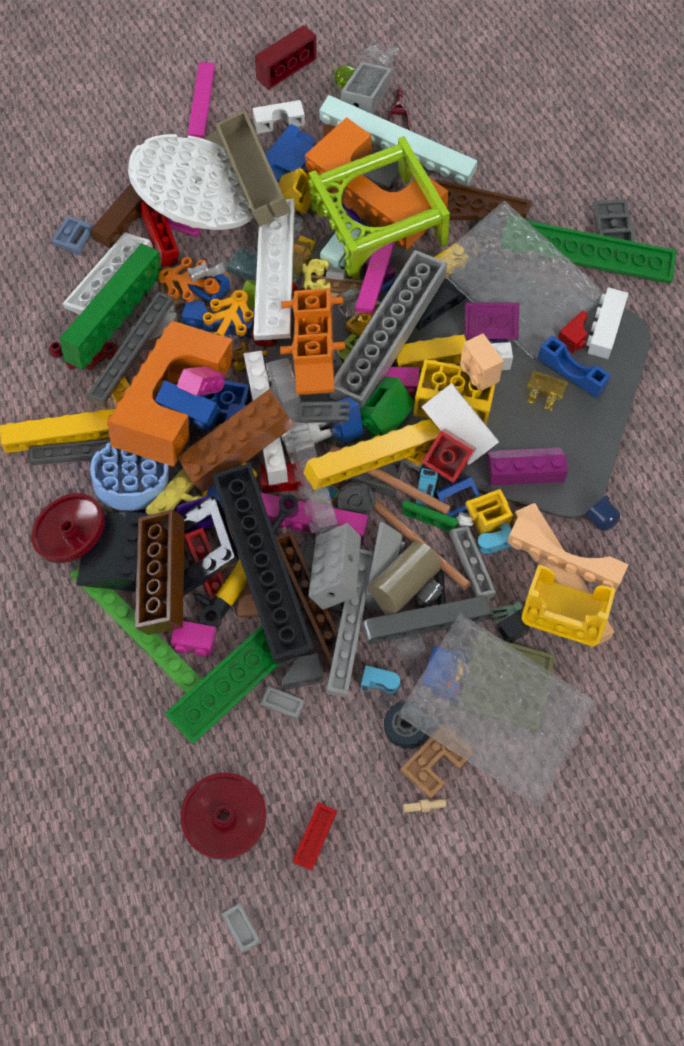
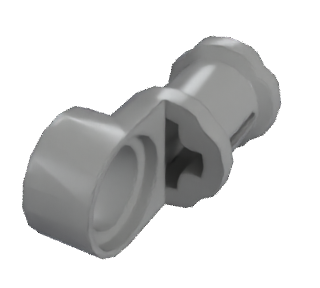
[187,261,226,283]

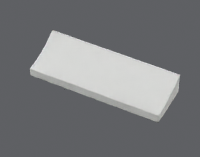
[62,233,154,315]

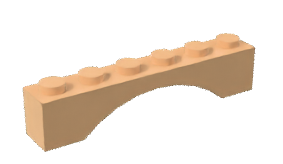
[507,516,629,592]

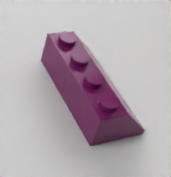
[486,447,568,486]

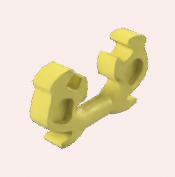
[302,259,330,290]

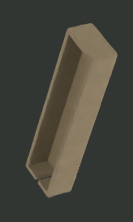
[215,110,291,227]

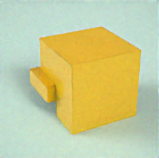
[279,168,312,214]
[465,489,513,535]

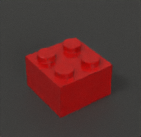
[422,429,477,483]

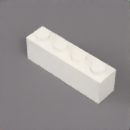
[586,287,628,359]

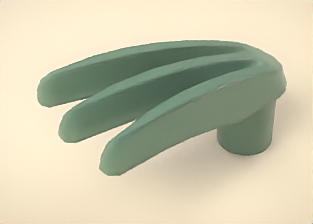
[491,602,523,625]

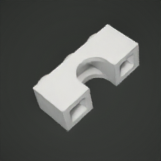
[253,100,305,134]

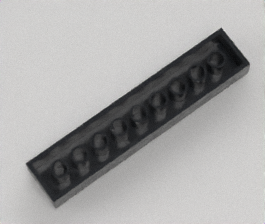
[212,463,313,665]

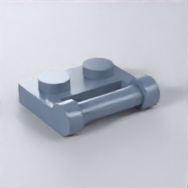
[52,216,93,256]

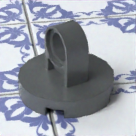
[337,482,376,515]

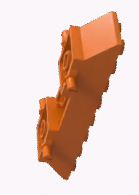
[280,288,345,395]

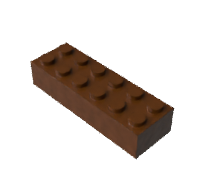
[135,510,185,635]

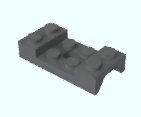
[332,437,405,498]

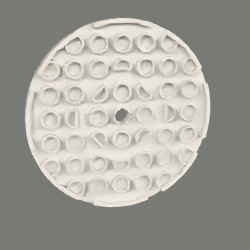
[128,134,254,230]

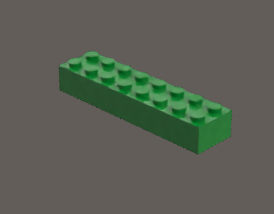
[59,243,161,370]

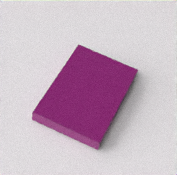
[464,303,520,339]

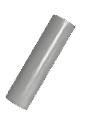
[449,526,496,599]

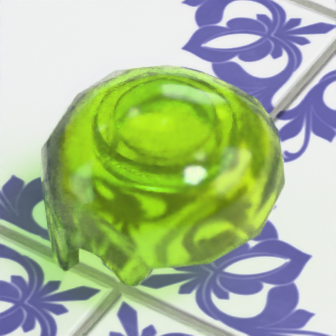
[334,65,356,88]

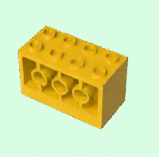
[414,359,495,426]

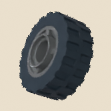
[384,701,429,749]

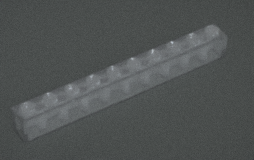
[264,358,339,536]

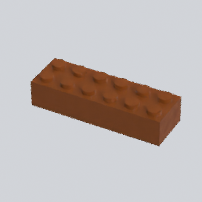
[177,389,295,493]

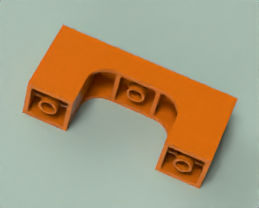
[305,117,448,251]
[107,321,232,467]

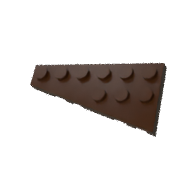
[435,179,532,221]

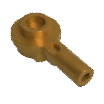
[232,337,250,362]

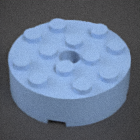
[90,442,169,511]

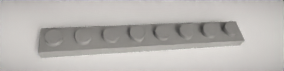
[326,549,374,698]

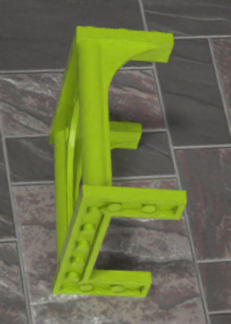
[308,136,450,280]

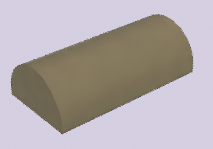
[367,542,441,615]

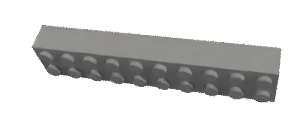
[330,250,447,410]

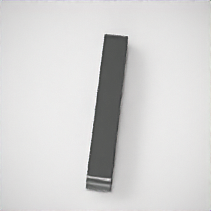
[361,596,494,644]

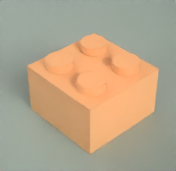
[460,334,504,391]

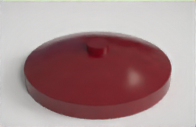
[31,493,105,563]
[180,773,266,860]

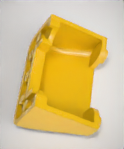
[522,564,616,646]

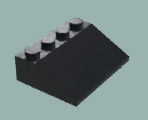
[76,511,146,592]

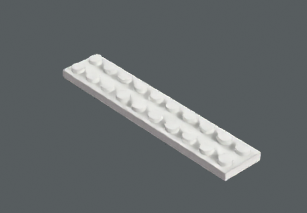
[254,198,295,340]

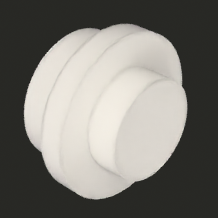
[455,512,474,527]

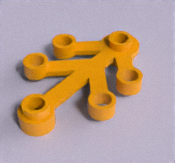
[203,290,254,336]

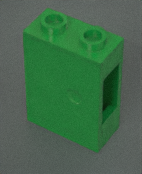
[360,377,415,438]

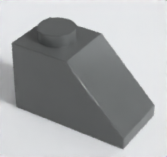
[282,653,323,691]

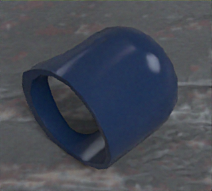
[585,495,620,531]

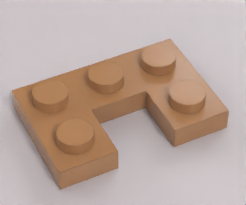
[400,725,473,800]

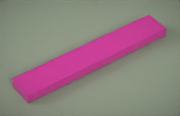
[188,62,215,139]
[355,241,395,314]

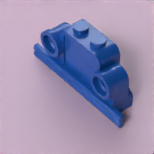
[266,124,315,183]

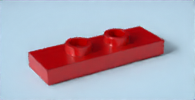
[292,802,337,871]

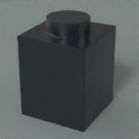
[497,611,530,643]

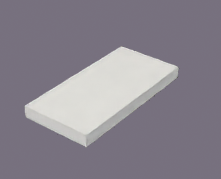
[422,383,499,465]

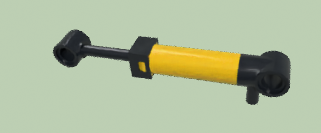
[195,494,299,628]

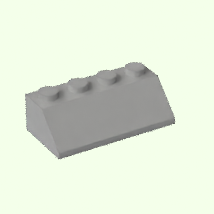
[366,522,405,611]

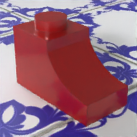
[558,310,588,354]

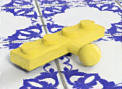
[146,468,203,515]

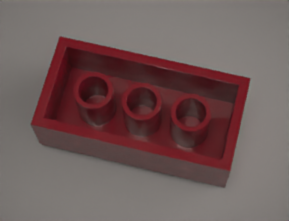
[255,25,317,90]

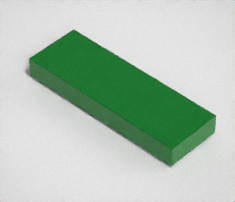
[401,500,458,532]

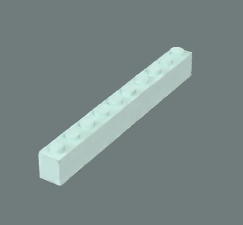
[319,95,477,185]

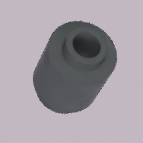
[415,578,443,608]

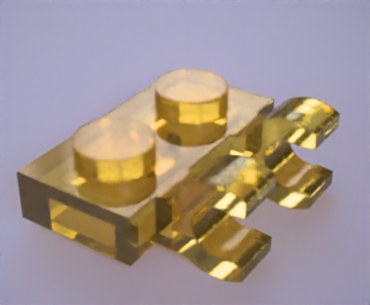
[527,370,568,410]

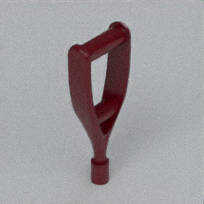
[387,88,410,131]

